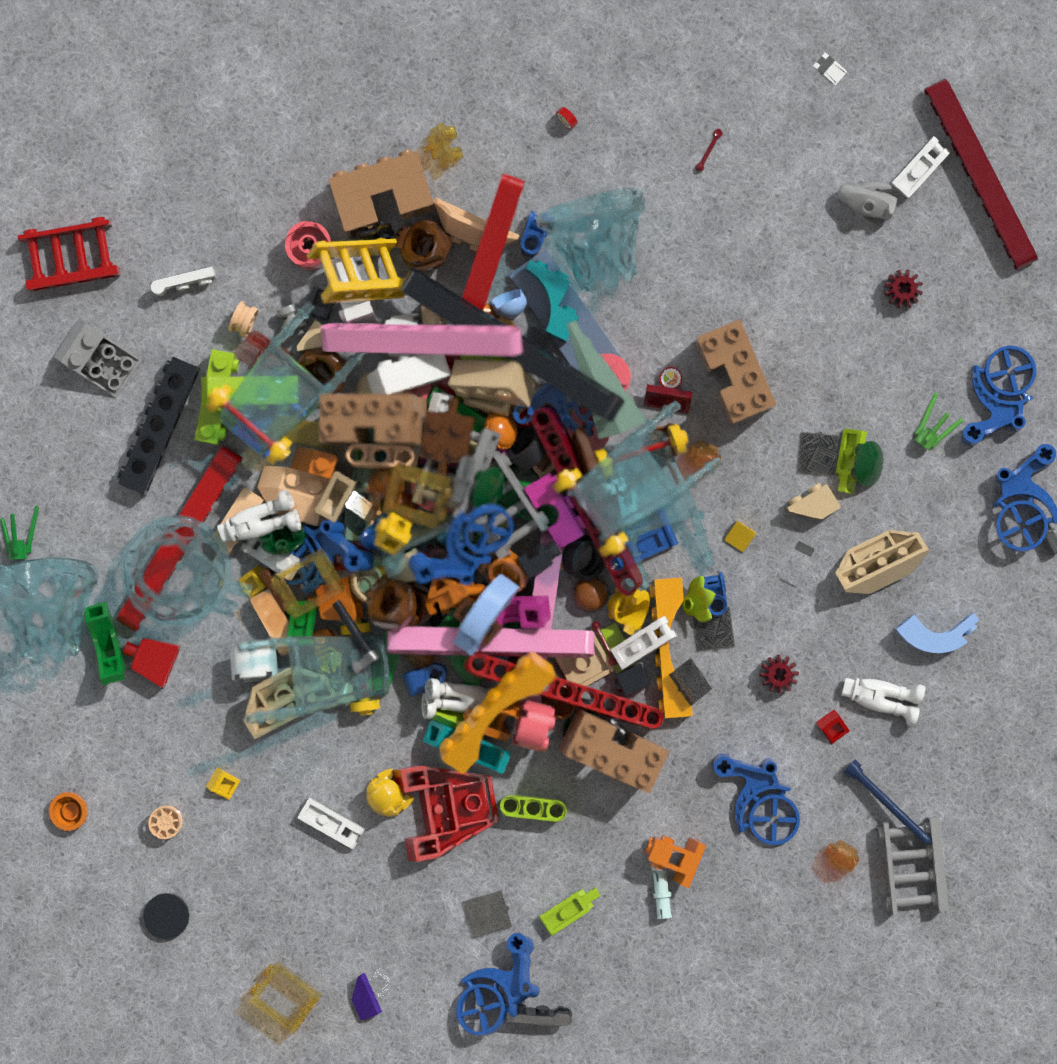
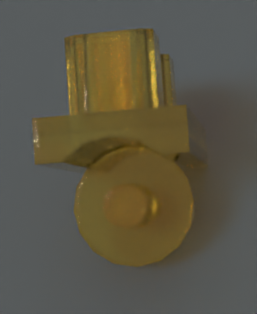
[423,123,463,169]

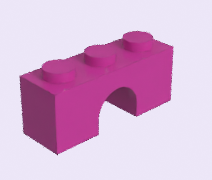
[524,472,586,549]
[496,596,551,628]

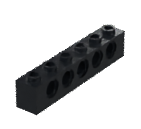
[117,357,200,495]

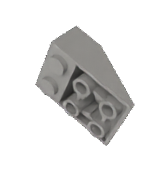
[54,319,142,398]

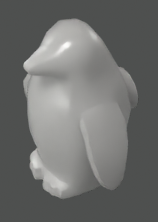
[837,182,897,226]

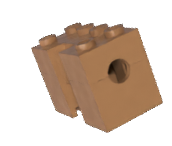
[328,149,435,237]
[694,319,777,426]
[319,394,427,446]
[558,708,669,794]

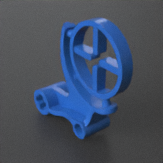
[961,346,1036,446]
[513,370,595,437]
[993,444,1057,552]
[408,505,513,586]
[274,520,374,594]
[712,753,800,845]
[456,933,540,1036]

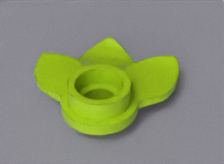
[682,576,715,622]

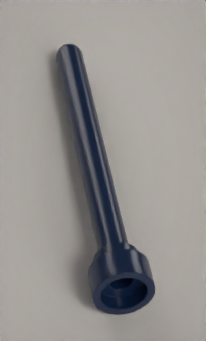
[843,759,931,845]

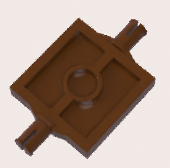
[420,397,475,478]

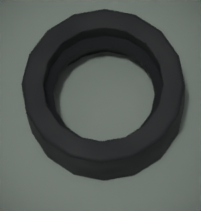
[507,426,547,470]
[562,535,605,581]

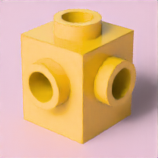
[374,513,411,556]

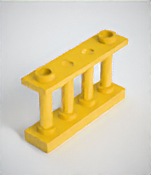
[307,238,406,303]

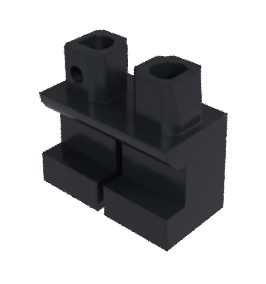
[517,541,562,579]

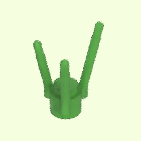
[914,392,963,451]

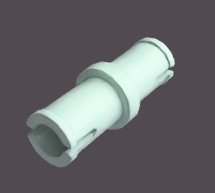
[652,871,672,919]

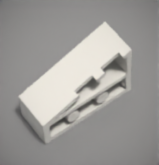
[331,257,378,324]
[366,353,451,394]

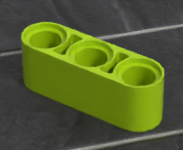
[500,794,567,822]

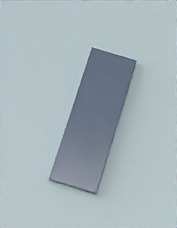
[508,249,621,370]

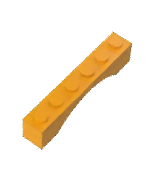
[649,578,693,718]
[439,651,556,774]

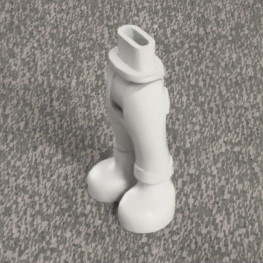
[217,490,301,542]
[421,678,490,719]
[841,678,925,727]

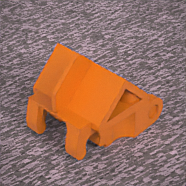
[425,577,487,615]

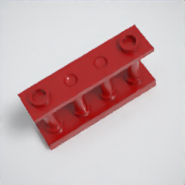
[17,217,121,292]

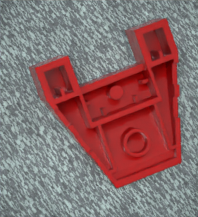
[393,766,499,862]

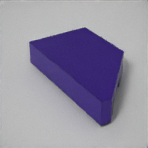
[351,973,382,1020]

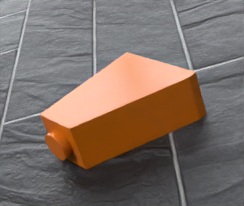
[290,447,341,480]

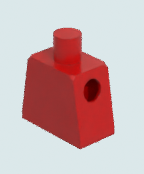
[122,638,181,687]

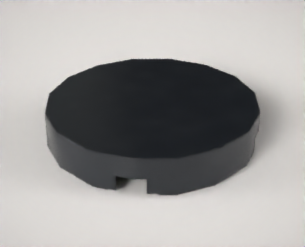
[143,893,190,940]

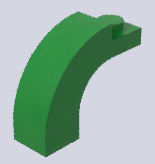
[84,601,126,686]

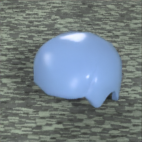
[491,289,527,319]

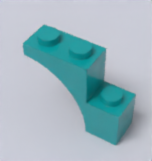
[526,260,579,343]
[423,720,512,774]

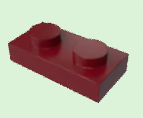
[643,384,693,414]

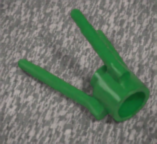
[0,506,39,559]

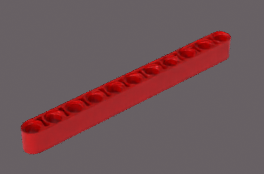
[427,173,525,410]

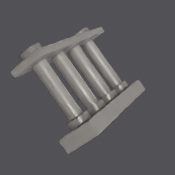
[412,428,501,517]
[451,451,549,559]
[878,816,949,916]

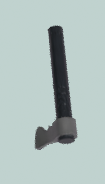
[332,600,380,674]

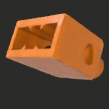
[308,576,365,621]

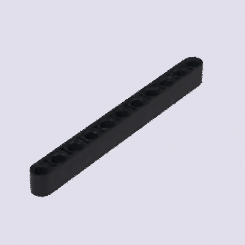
[399,268,625,422]

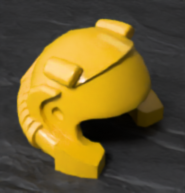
[607,587,651,635]
[366,768,414,817]

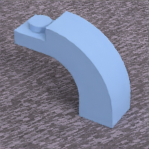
[453,574,520,656]
[894,613,979,653]

